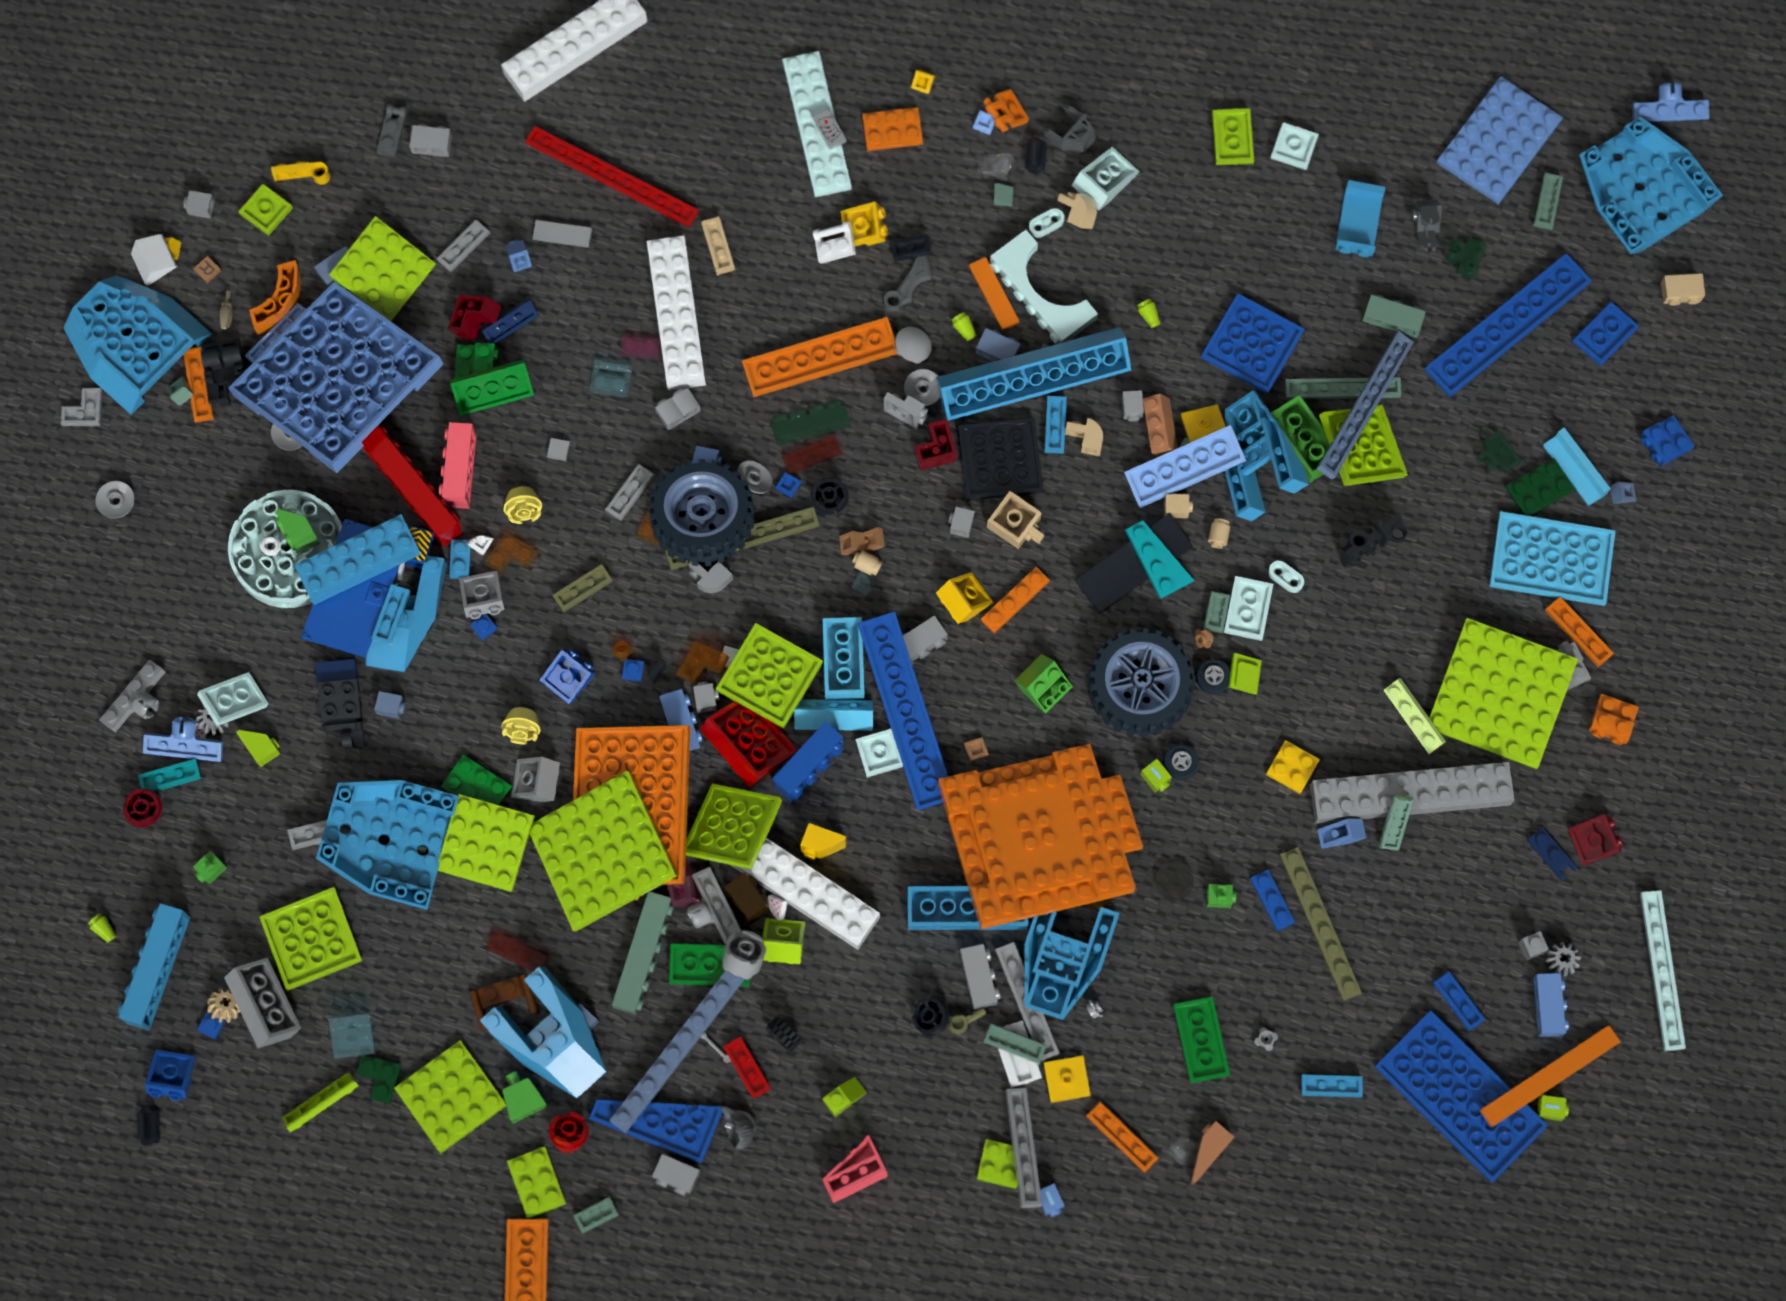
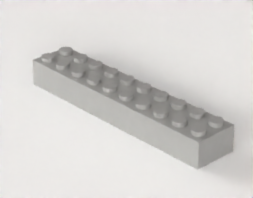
[1310,762,1515,824]

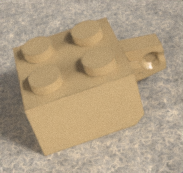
[987,491,1044,549]

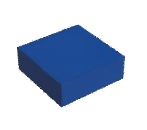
[775,472,802,498]

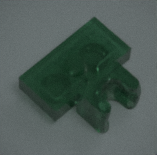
[1445,237,1487,279]
[1476,431,1522,474]

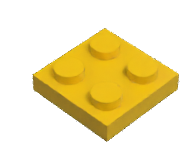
[1266,740,1320,794]

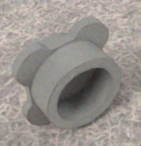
[1086,999,1103,1019]
[1254,1027,1278,1051]

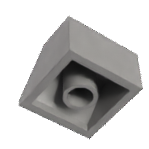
[511,757,560,802]

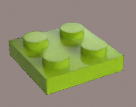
[238,184,293,236]
[977,1139,1017,1189]

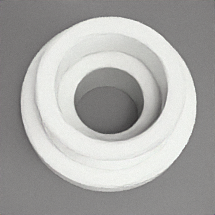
[261,537,281,556]

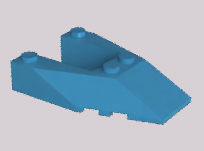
[1225,390,1309,521]
[365,556,447,672]
[1025,907,1120,1020]
[480,967,607,1098]

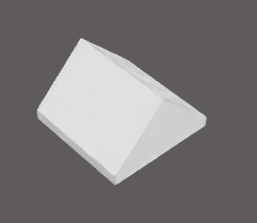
[131,234,177,286]

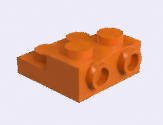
[1588,694,1639,745]

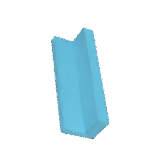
[1543,428,1611,506]
[794,699,873,731]

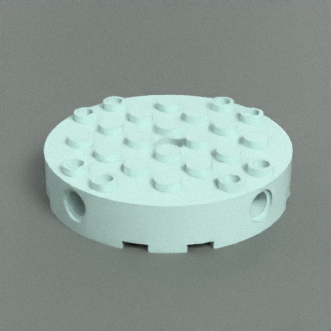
[228,490,342,608]

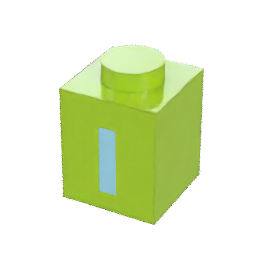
[1140,759,1172,792]
[1537,1095,1569,1121]

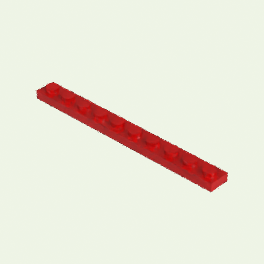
[526,126,699,228]

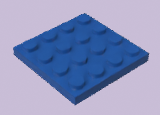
[1201,294,1305,394]

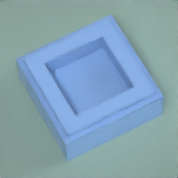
[973,110,995,135]

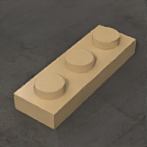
[701,217,735,275]

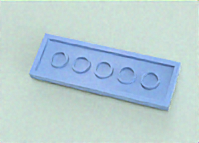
[1124,425,1246,508]

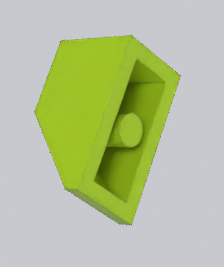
[236,730,280,767]
[823,1077,867,1117]

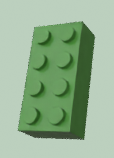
[1271,395,1330,483]

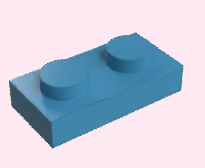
[449,540,471,579]

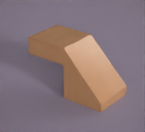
[839,527,885,555]

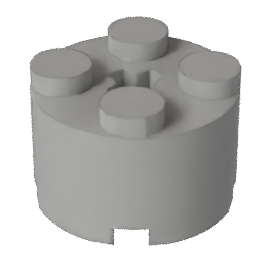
[722,931,766,979]

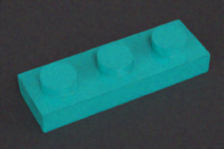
[138,759,202,792]

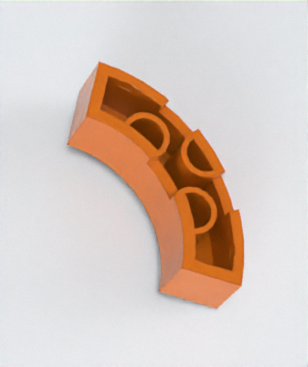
[249,260,301,335]

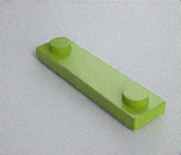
[282,1072,358,1133]

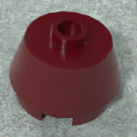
[123,789,163,827]

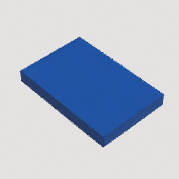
[1572,301,1639,367]

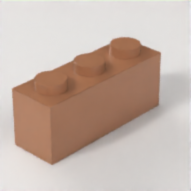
[1143,393,1178,457]

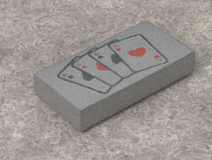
[812,109,846,150]

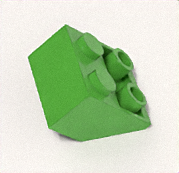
[275,509,320,555]
[1015,654,1073,714]

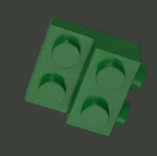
[455,343,499,378]

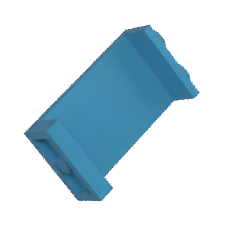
[1335,180,1386,257]

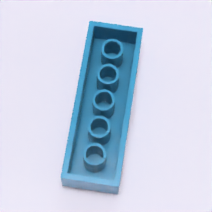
[294,514,421,605]
[908,886,1028,930]
[118,904,190,1031]

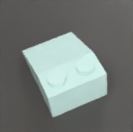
[1072,147,1140,210]

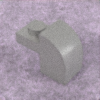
[688,561,733,593]

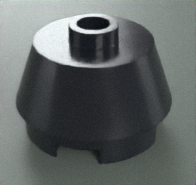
[810,478,849,515]
[912,996,952,1036]

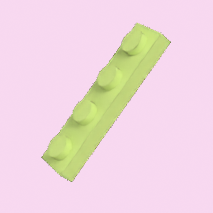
[1384,678,1446,754]

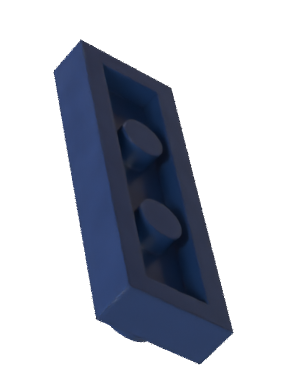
[480,299,539,344]

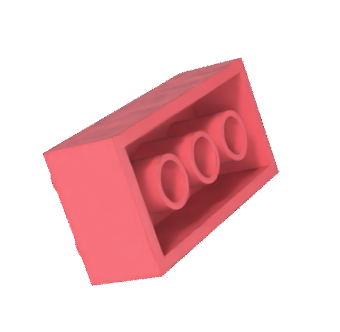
[439,422,477,509]

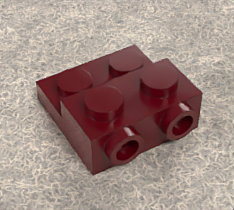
[1568,814,1624,866]

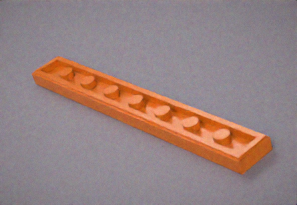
[1480,1026,1621,1128]

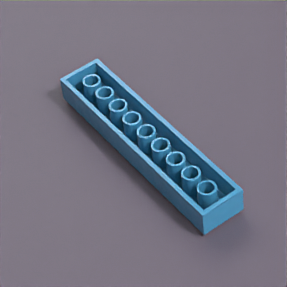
[936,327,1131,421]

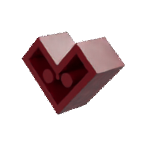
[447,294,501,340]
[915,419,957,471]

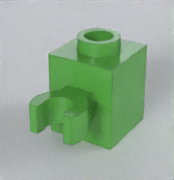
[193,851,227,884]
[1207,884,1236,908]

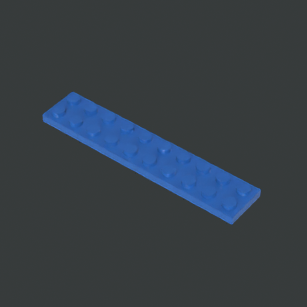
[1424,253,1592,398]
[857,612,948,811]

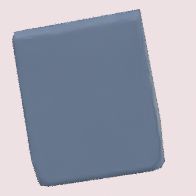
[1610,482,1637,504]

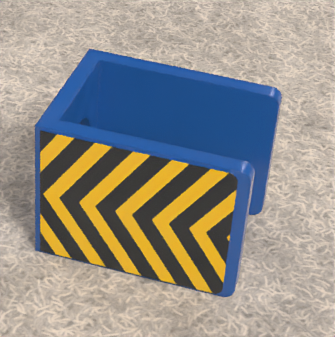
[405,526,434,569]

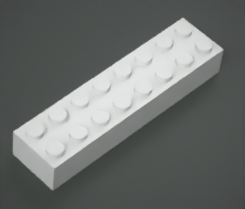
[501,0,647,102]
[647,236,706,391]
[731,838,880,950]

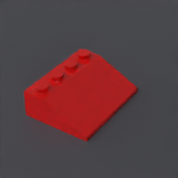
[700,701,799,788]

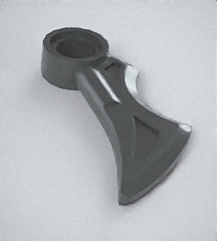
[884,256,931,311]

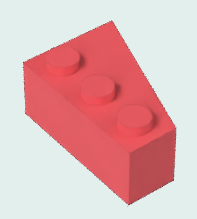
[822,1135,888,1203]

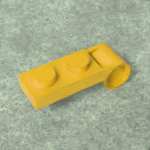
[271,161,330,185]

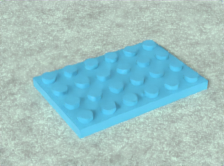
[1489,511,1616,606]

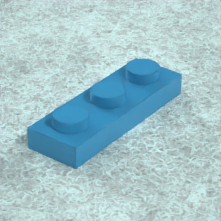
[1045,396,1067,454]
[371,584,410,646]
[1301,1075,1363,1098]

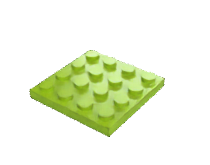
[329,216,436,322]
[1319,405,1408,486]
[716,623,823,729]
[686,784,782,869]
[438,794,535,892]
[259,887,363,991]
[394,1040,506,1154]

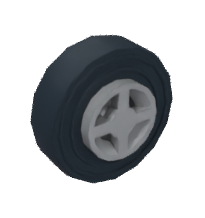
[1196,659,1230,694]
[1164,745,1199,780]

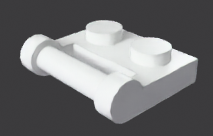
[813,221,856,263]

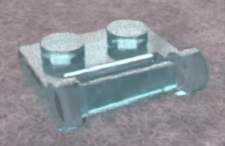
[590,359,633,398]

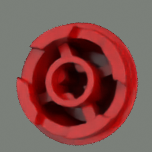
[548,1112,589,1153]

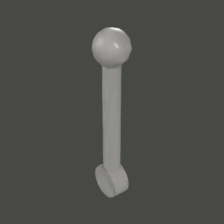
[701,1032,731,1063]

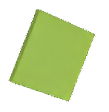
[1228,653,1262,695]

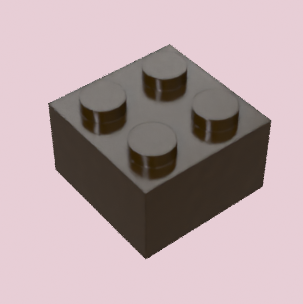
[725,873,769,925]

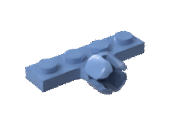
[1632,82,1709,122]
[143,717,223,762]

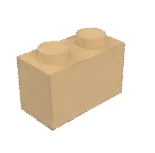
[1661,274,1705,306]

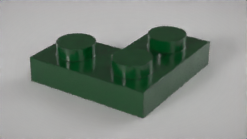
[357,1055,402,1104]

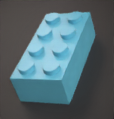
[823,617,865,700]

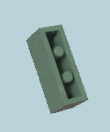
[1362,295,1426,338]

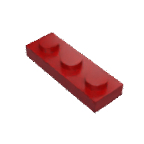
[723,1037,771,1100]

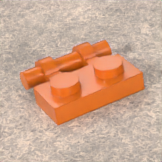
[983,89,1029,132]

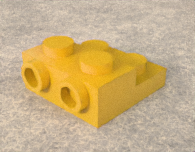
[841,202,888,246]

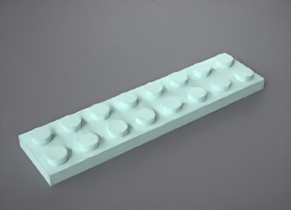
[782,51,852,197]

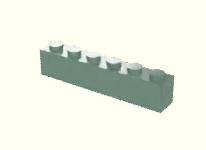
[612,892,674,1015]

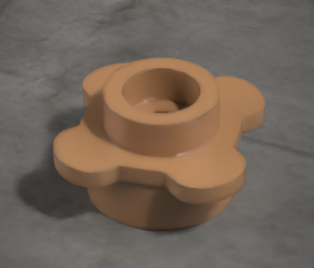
[1195,629,1213,648]

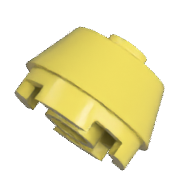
[504,486,542,524]
[501,707,541,744]

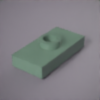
[1204,591,1230,633]
[573,1197,619,1234]

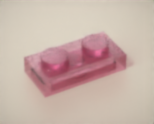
[620,336,661,360]

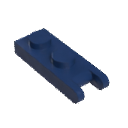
[1526,827,1577,881]

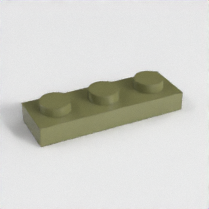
[553,564,613,613]

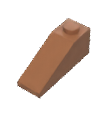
[1190,1121,1234,1185]

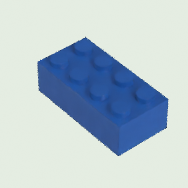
[772,721,844,802]

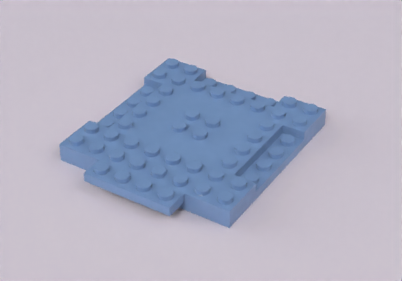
[229,282,443,473]

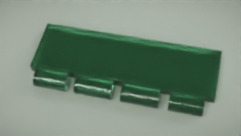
[771,399,851,446]

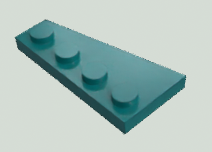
[1125,521,1194,599]

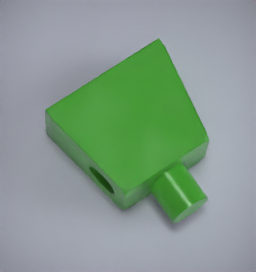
[503,1071,548,1123]

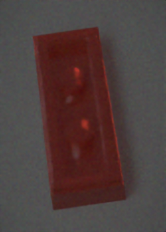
[782,436,842,475]
[485,931,548,972]

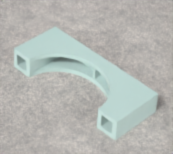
[990,230,1098,344]

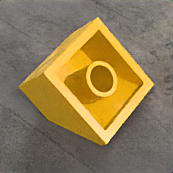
[936,572,994,624]
[801,823,847,860]

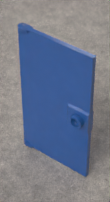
[300,519,401,658]

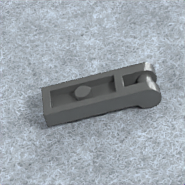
[377,104,408,157]

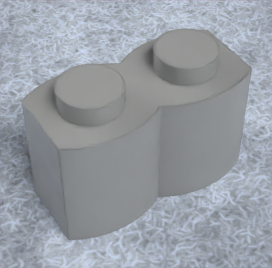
[655,388,700,430]

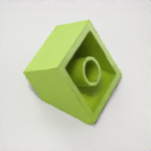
[762,918,805,964]

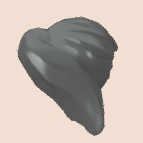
[721,1106,757,1150]

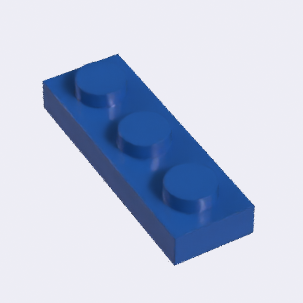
[1250,870,1295,932]

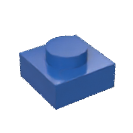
[470,614,498,641]
[622,659,645,682]
[197,1012,225,1040]

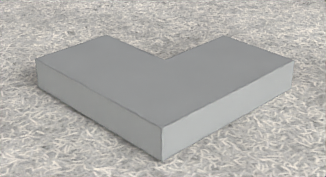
[61,388,102,426]

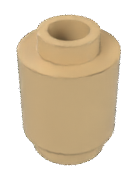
[1208,518,1230,549]
[852,550,882,576]

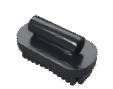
[1024,138,1047,175]
[137,1106,161,1146]

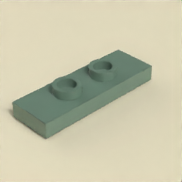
[1533,172,1563,230]
[1379,794,1414,851]
[983,1023,1047,1065]

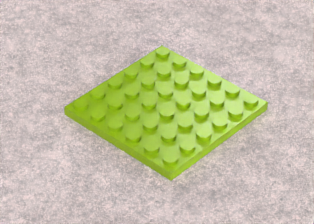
[1429,618,1578,769]
[530,770,678,932]

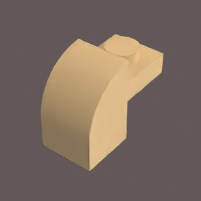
[1057,192,1097,229]
[1065,418,1103,456]

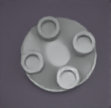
[895,327,932,364]

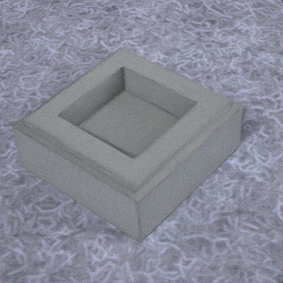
[547,438,570,461]

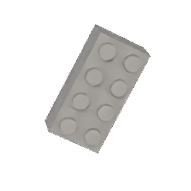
[224,958,301,1048]

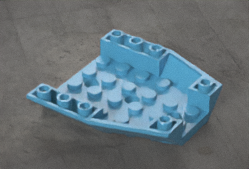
[1579,117,1723,254]
[64,275,212,415]
[316,780,459,910]

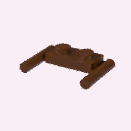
[470,974,538,1031]

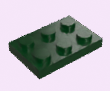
[1505,458,1575,516]

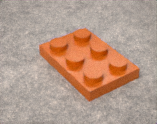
[862,107,923,151]

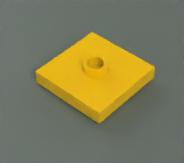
[1181,404,1226,443]
[1043,1056,1091,1103]

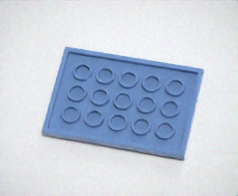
[1437,77,1563,204]

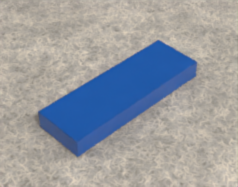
[1433,971,1486,1031]

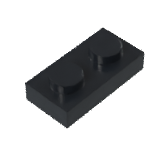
[892,234,931,262]

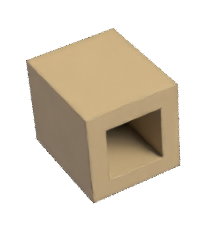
[1164,494,1193,518]

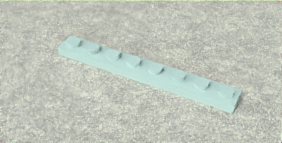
[1640,890,1686,1051]

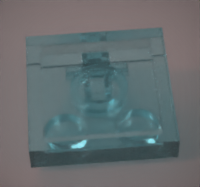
[329,1013,375,1059]

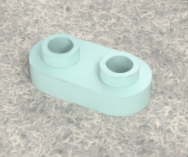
[1029,208,1064,238]
[1268,561,1304,593]

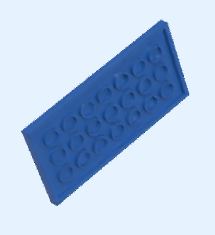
[1374,1011,1548,1183]

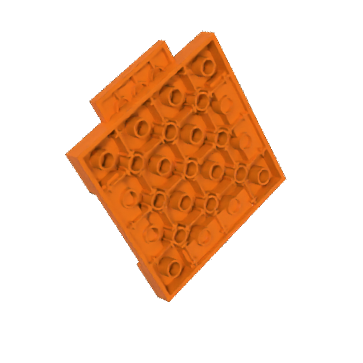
[938,744,1143,929]

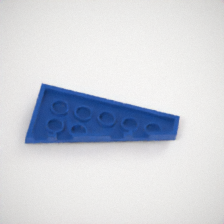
[589,1100,723,1164]

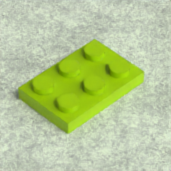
[1212,108,1254,165]
[507,1146,566,1219]

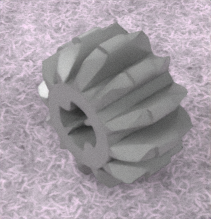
[196,705,229,736]
[1546,942,1581,977]

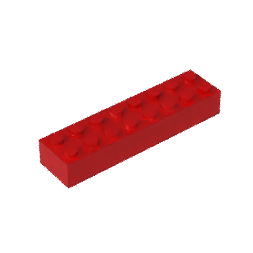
[362,425,462,548]

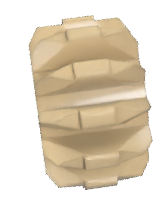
[207,988,240,1023]

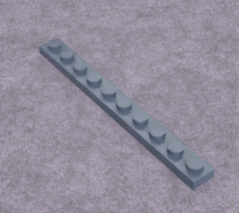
[1317,331,1414,479]
[609,971,745,1134]

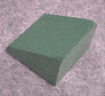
[994,183,1013,206]
[169,377,193,406]

